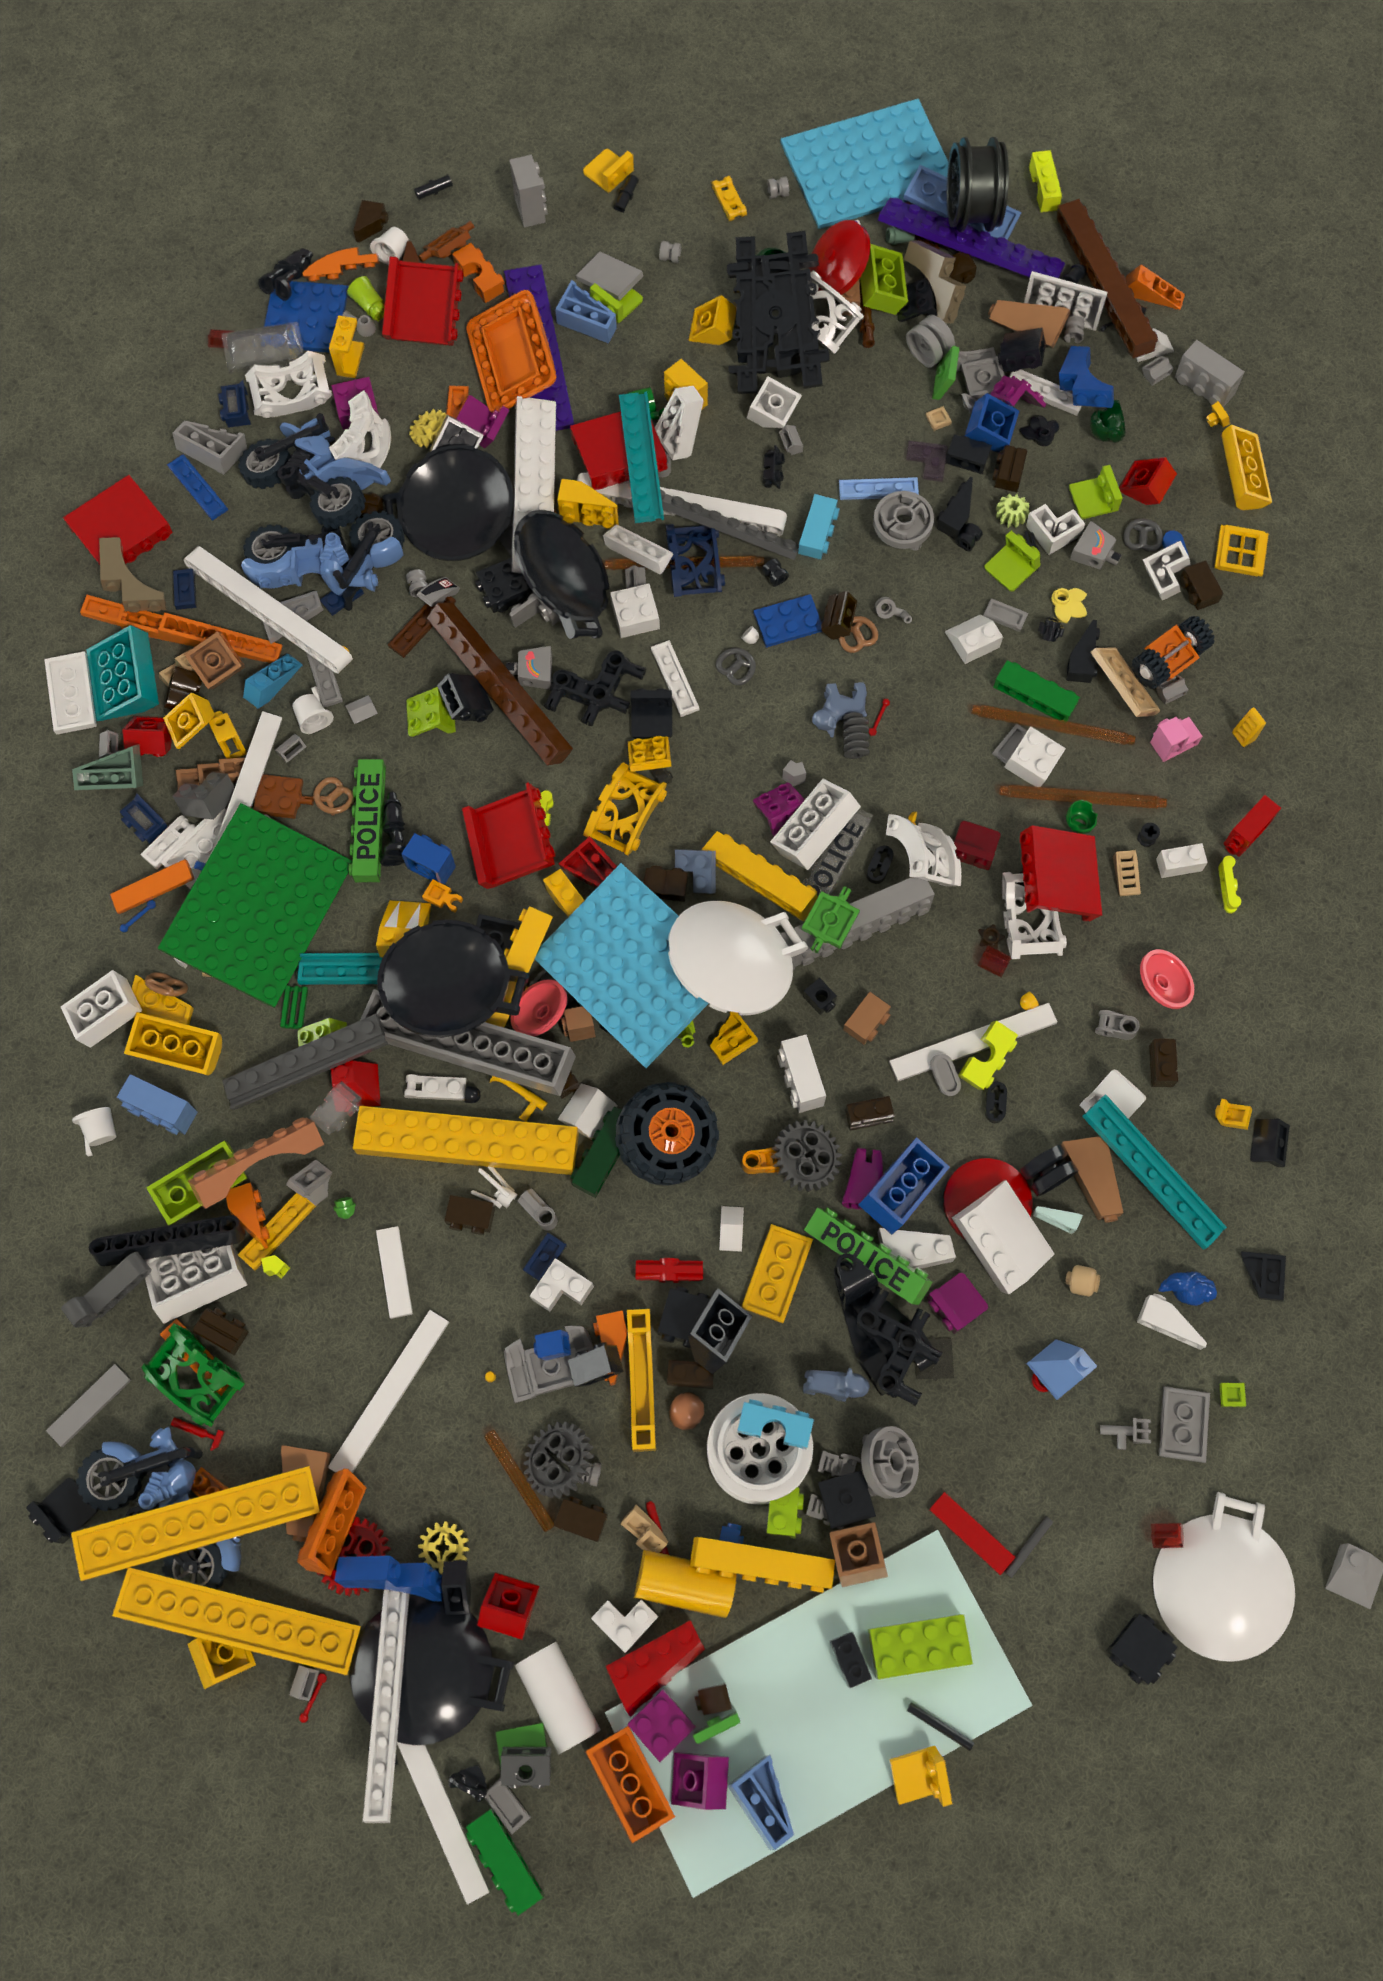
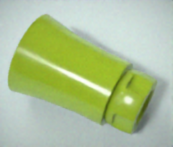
[347,276,385,322]

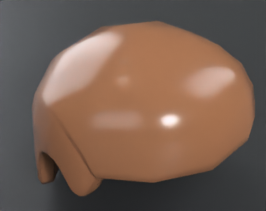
[669,1392,704,1430]

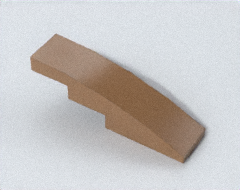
[175,758,245,790]

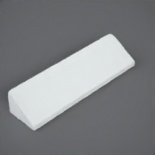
[603,525,673,574]

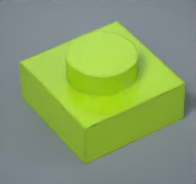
[1219,1383,1246,1407]

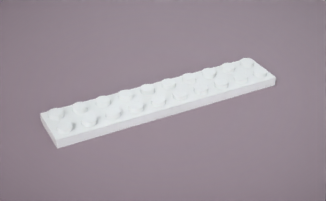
[512,396,556,573]

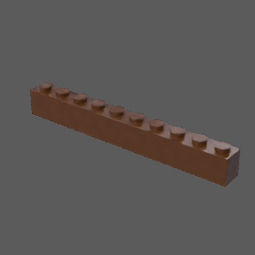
[1057,199,1158,359]
[427,603,573,766]

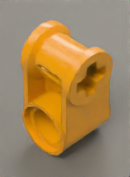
[741,1147,781,1174]

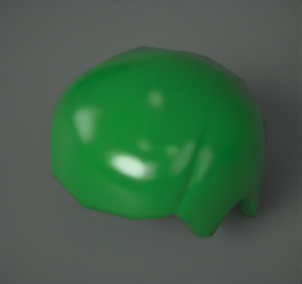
[1065,800,1098,834]

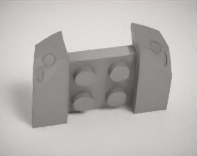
[956,347,1005,414]
[504,1326,594,1403]

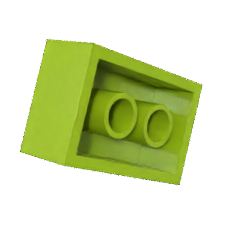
[860,244,908,315]

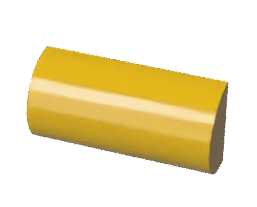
[1221,425,1272,510]
[124,1012,222,1075]
[634,1550,736,1618]

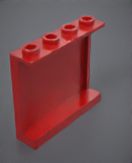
[382,257,464,346]
[570,411,668,490]
[63,475,173,565]
[462,783,555,889]
[1020,825,1102,921]

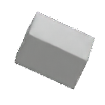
[1142,356,1173,386]
[779,425,803,455]
[625,565,646,589]
[1156,675,1189,705]
[345,695,378,724]
[99,730,118,759]
[275,734,307,763]
[782,760,806,786]
[289,1664,319,1701]

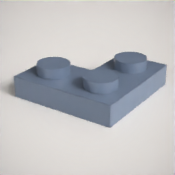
[675,849,716,894]

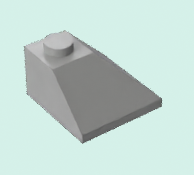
[1325,1543,1383,1609]

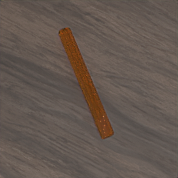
[484,1430,554,1532]

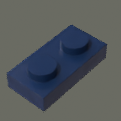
[173,569,197,610]
[320,588,364,616]
[523,1233,567,1281]

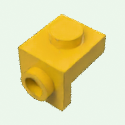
[1215,1099,1252,1130]

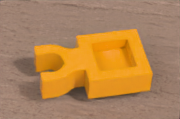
[422,879,463,913]

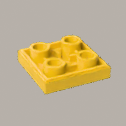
[628,736,672,772]

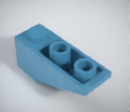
[243,653,303,709]

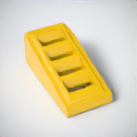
[1232,707,1266,747]

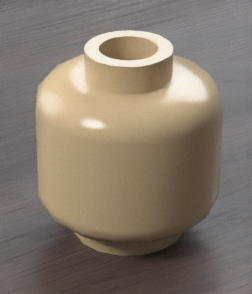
[1066,1265,1100,1297]

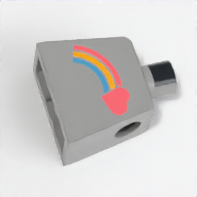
[1070,521,1122,570]
[506,646,552,689]

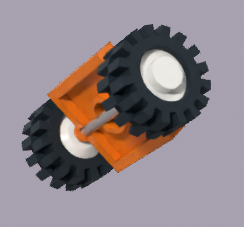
[1131,616,1215,689]

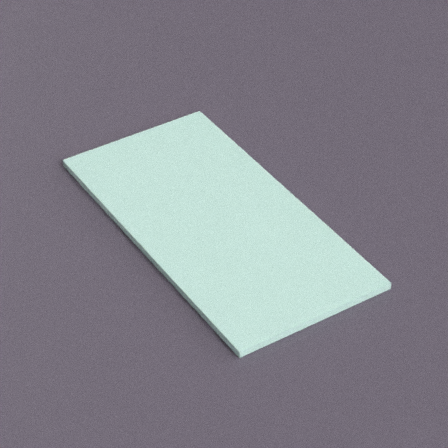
[605,1530,1032,1898]

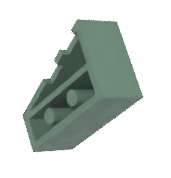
[72,744,143,790]

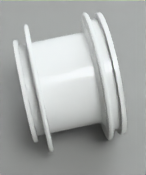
[707,1393,813,1505]

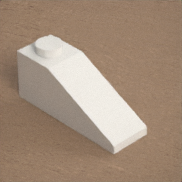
[1137,1294,1207,1350]

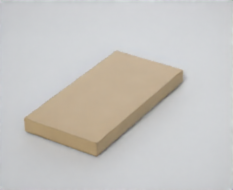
[1091,648,1160,717]

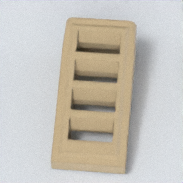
[1113,850,1141,896]

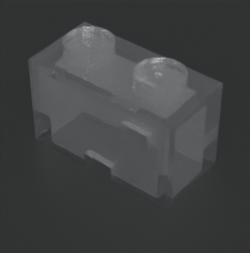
[309,1081,362,1135]

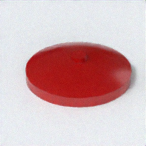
[808,220,870,295]
[943,1158,1033,1240]

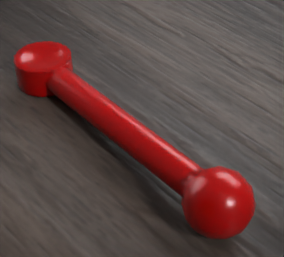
[869,699,890,736]
[299,1674,327,1723]

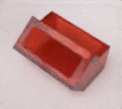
[208,330,237,348]
[978,946,1011,978]
[1151,1523,1184,1548]

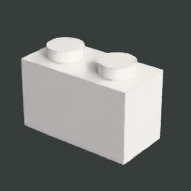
[1156,843,1208,878]

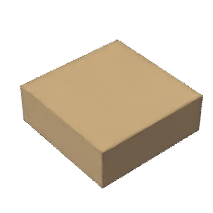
[925,406,952,431]

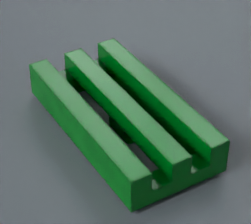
[280,985,308,1029]

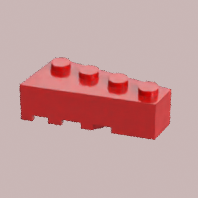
[606,1620,705,1717]

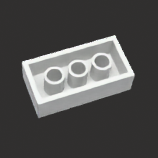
[770,779,861,870]

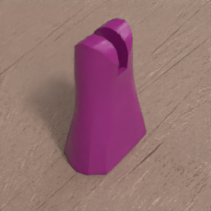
[842,1148,883,1210]

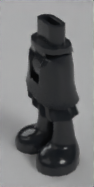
[258,248,313,301]
[380,792,406,867]

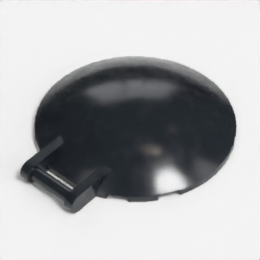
[382,445,514,561]
[514,510,610,639]
[377,920,530,1037]
[350,1595,514,1745]

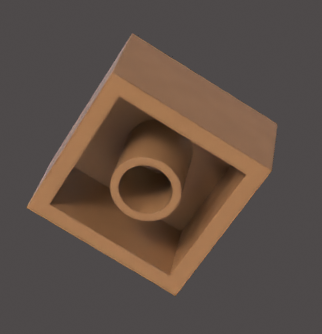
[184,632,245,690]
[829,1522,888,1587]

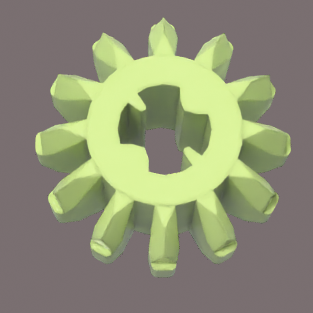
[996,493,1030,528]

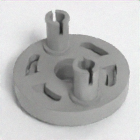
[873,491,934,550]
[861,1426,919,1499]

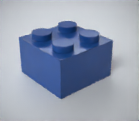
[965,393,1019,452]
[402,833,456,885]

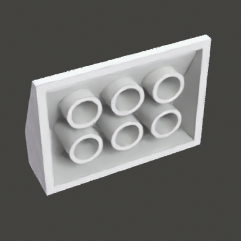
[1024,271,1107,331]
[952,1180,1054,1294]
[145,1245,247,1324]

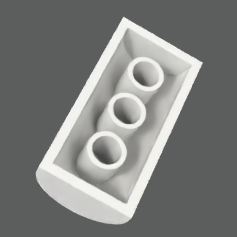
[515,1642,601,1755]

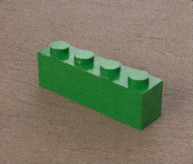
[993,660,1080,724]
[465,1808,545,1916]

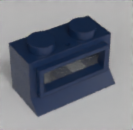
[218,380,251,428]
[120,794,168,844]

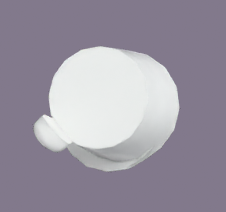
[370,227,409,265]
[293,687,334,734]
[72,1107,117,1156]

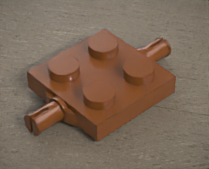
[418,221,474,262]
[253,774,314,819]

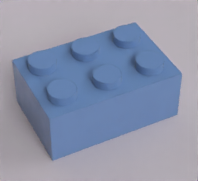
[117,1074,198,1135]

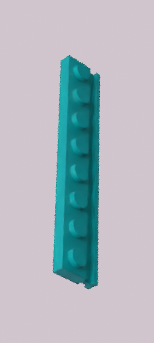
[619,391,664,523]
[297,953,383,985]
[1082,1094,1227,1250]

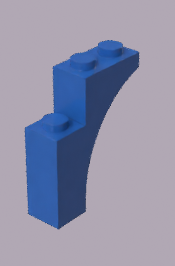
[1059,346,1114,408]
[335,1556,443,1601]

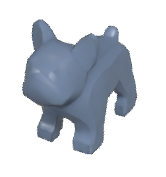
[812,682,867,737]
[803,1368,870,1402]

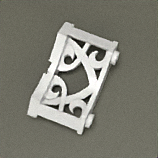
[809,270,864,354]
[245,351,332,418]
[329,390,391,468]
[886,814,961,886]
[1002,872,1067,959]

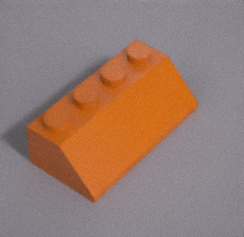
[297,1469,367,1576]
[585,1726,675,1843]

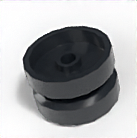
[1020,1144,1079,1197]

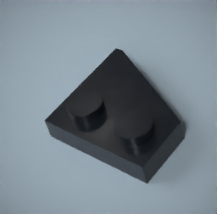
[1241,1251,1286,1302]

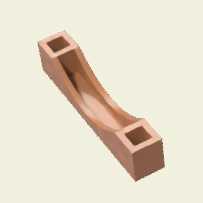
[188,1117,324,1209]

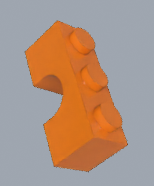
[452,243,504,303]

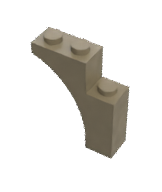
[904,240,966,323]
[99,537,166,612]

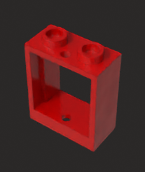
[1223,795,1281,857]

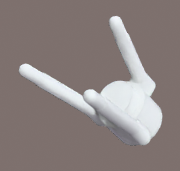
[471,1167,518,1209]

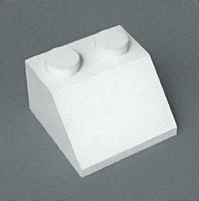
[747,376,802,428]
[945,615,1003,664]

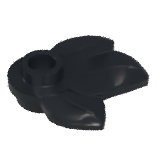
[1020,415,1059,446]

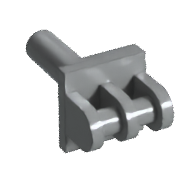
[1100,1418,1151,1450]

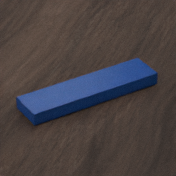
[167,454,228,521]

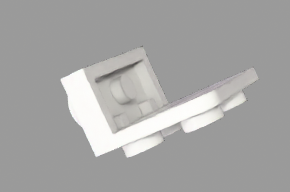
[1079,1069,1146,1119]

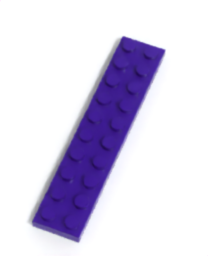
[878,197,1066,279]
[504,265,574,431]

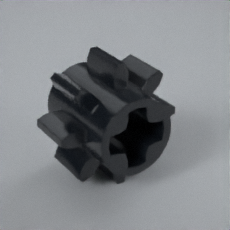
[1038,617,1065,642]

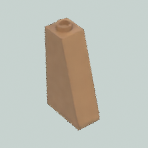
[988,300,1070,349]
[1062,1136,1123,1223]
[281,1445,331,1542]

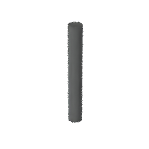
[1004,1516,1053,1578]

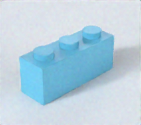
[798,494,840,559]

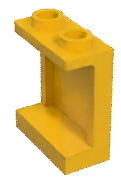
[329,316,364,378]

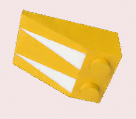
[376,900,431,958]

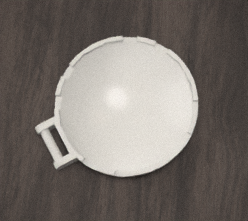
[668,901,808,1015]
[1153,1492,1295,1661]

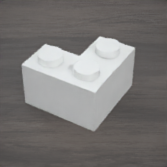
[1026,504,1085,555]
[1143,541,1191,600]
[530,1258,594,1312]
[591,1600,659,1653]

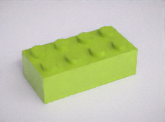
[867,1614,973,1679]

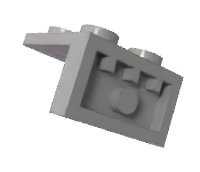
[509,593,559,628]

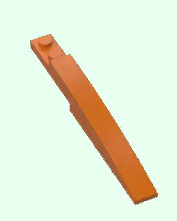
[80,595,283,663]

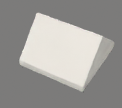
[558,1083,618,1140]

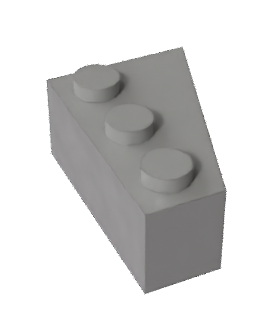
[173,420,247,475]

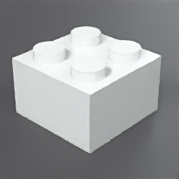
[610,584,660,638]
[1004,726,1066,788]

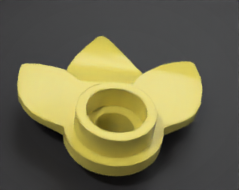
[1051,588,1087,623]

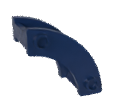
[665,524,725,597]

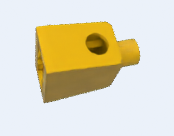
[209,711,247,759]

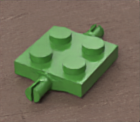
[801,886,860,953]

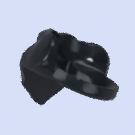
[449,1765,487,1803]

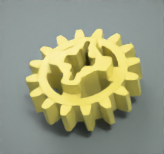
[409,409,446,448]
[418,1521,470,1574]

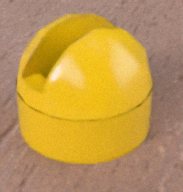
[1020,991,1039,1010]

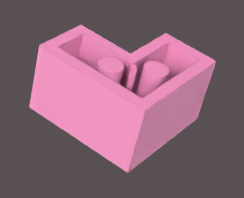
[1150,717,1202,762]

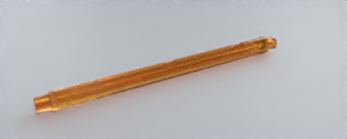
[605,556,764,571]
[971,705,1136,745]
[999,785,1167,809]

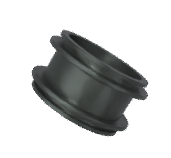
[947,137,1009,232]

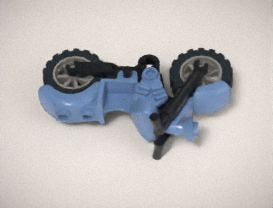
[241,511,405,611]
[76,1427,241,1590]

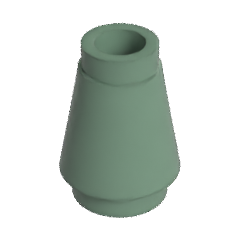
[886,226,915,245]

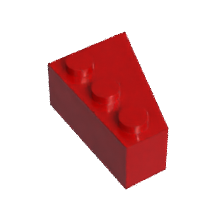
[558,836,617,888]

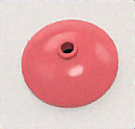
[1140,949,1194,1009]
[510,980,567,1036]

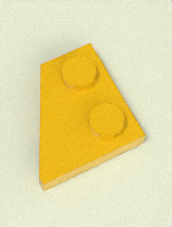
[710,1012,758,1065]

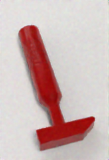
[171,1417,225,1451]

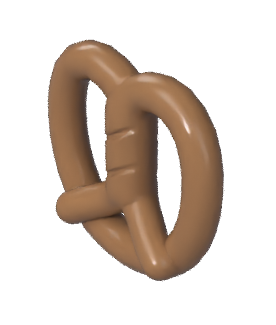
[838,616,878,653]
[313,777,355,815]
[145,972,188,996]

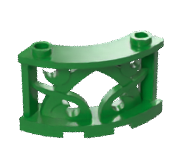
[141,1323,245,1427]

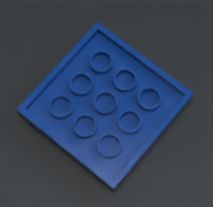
[261,281,348,353]

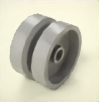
[906,315,955,367]

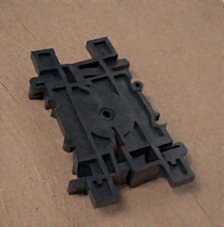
[727,230,830,394]

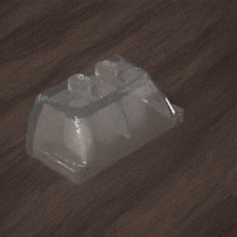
[221,322,304,374]

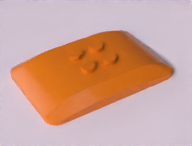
[466,290,556,412]

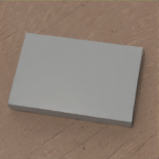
[576,252,643,301]
[1159,1387,1210,1463]

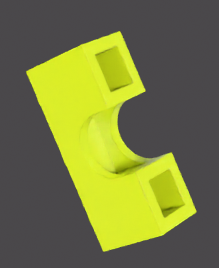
[1029,150,1062,212]
[958,1020,1018,1090]

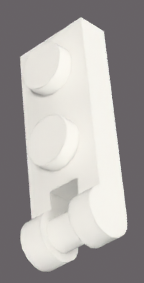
[141,815,196,870]
[404,1074,467,1101]

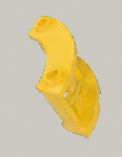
[583,763,667,856]

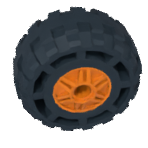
[615,1082,719,1186]

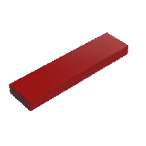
[929,1492,1016,1575]

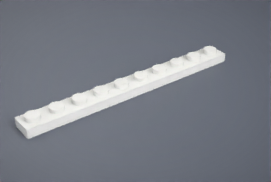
[363,1590,409,1823]

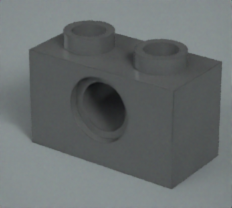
[501,1747,551,1788]

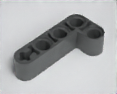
[61,1252,152,1328]

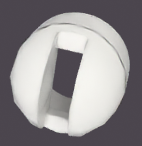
[741,626,759,644]

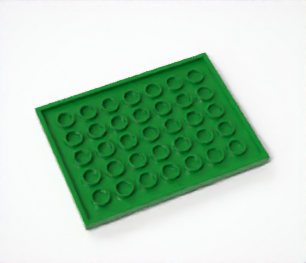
[158,803,353,1008]

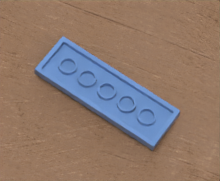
[903,165,1021,240]

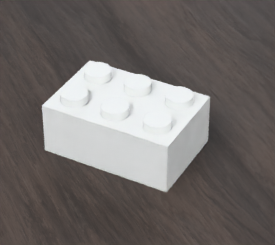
[61,970,142,1048]
[777,1034,826,1113]

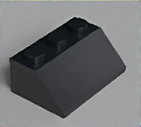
[688,1288,752,1374]

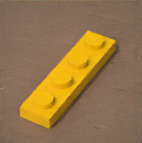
[238,1193,317,1271]

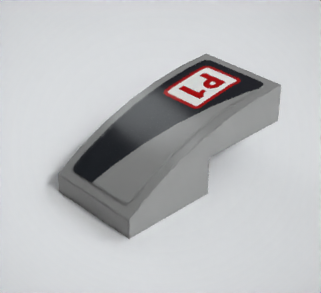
[416,577,460,607]

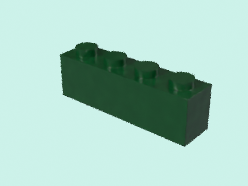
[570,1106,622,1198]

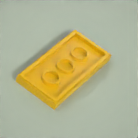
[741,1224,813,1324]

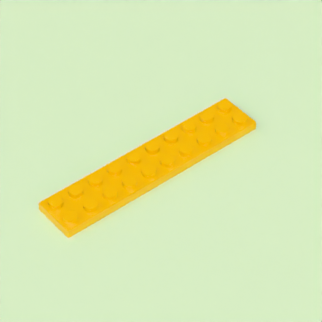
[71,1466,320,1581]
[112,1568,361,1675]

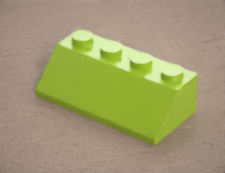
[146,1140,247,1226]

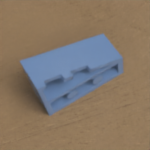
[555,280,617,343]
[727,1755,794,1851]

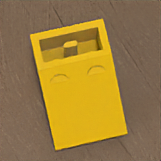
[558,479,619,529]

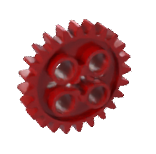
[317,1517,391,1596]

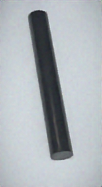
[907,1702,974,1751]

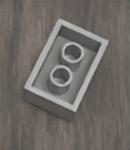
[510,154,548,228]
[1174,340,1244,407]

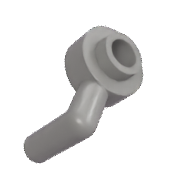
[875,597,912,623]

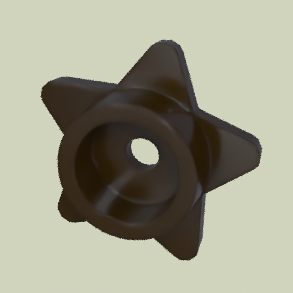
[978,924,1005,950]

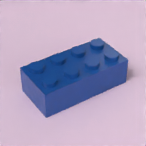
[858,1137,950,1235]

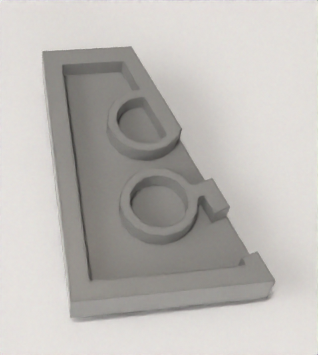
[263,591,323,644]

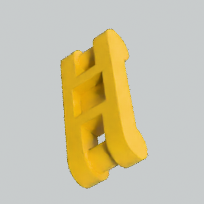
[712,176,747,221]

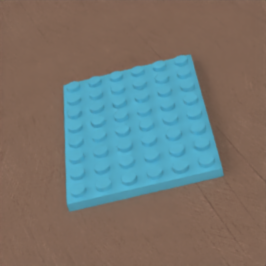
[781,99,949,229]
[535,863,709,1068]

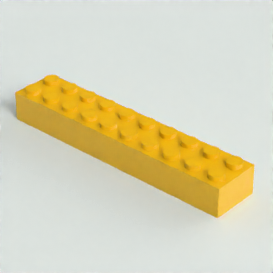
[353,1106,579,1175]

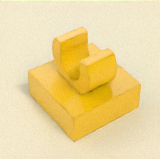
[1206,401,1230,427]

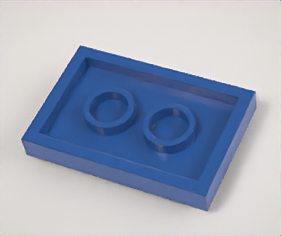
[754,594,823,648]

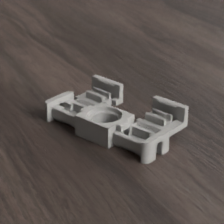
[806,1450,861,1529]

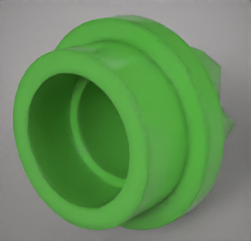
[333,1197,356,1219]

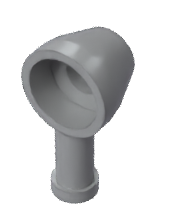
[342,310,376,337]

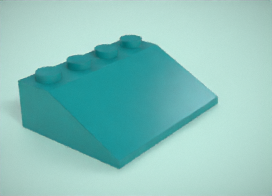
[86,625,159,721]

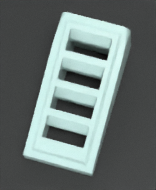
[1032,1206,1083,1234]

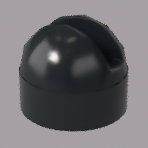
[465,1086,481,1103]

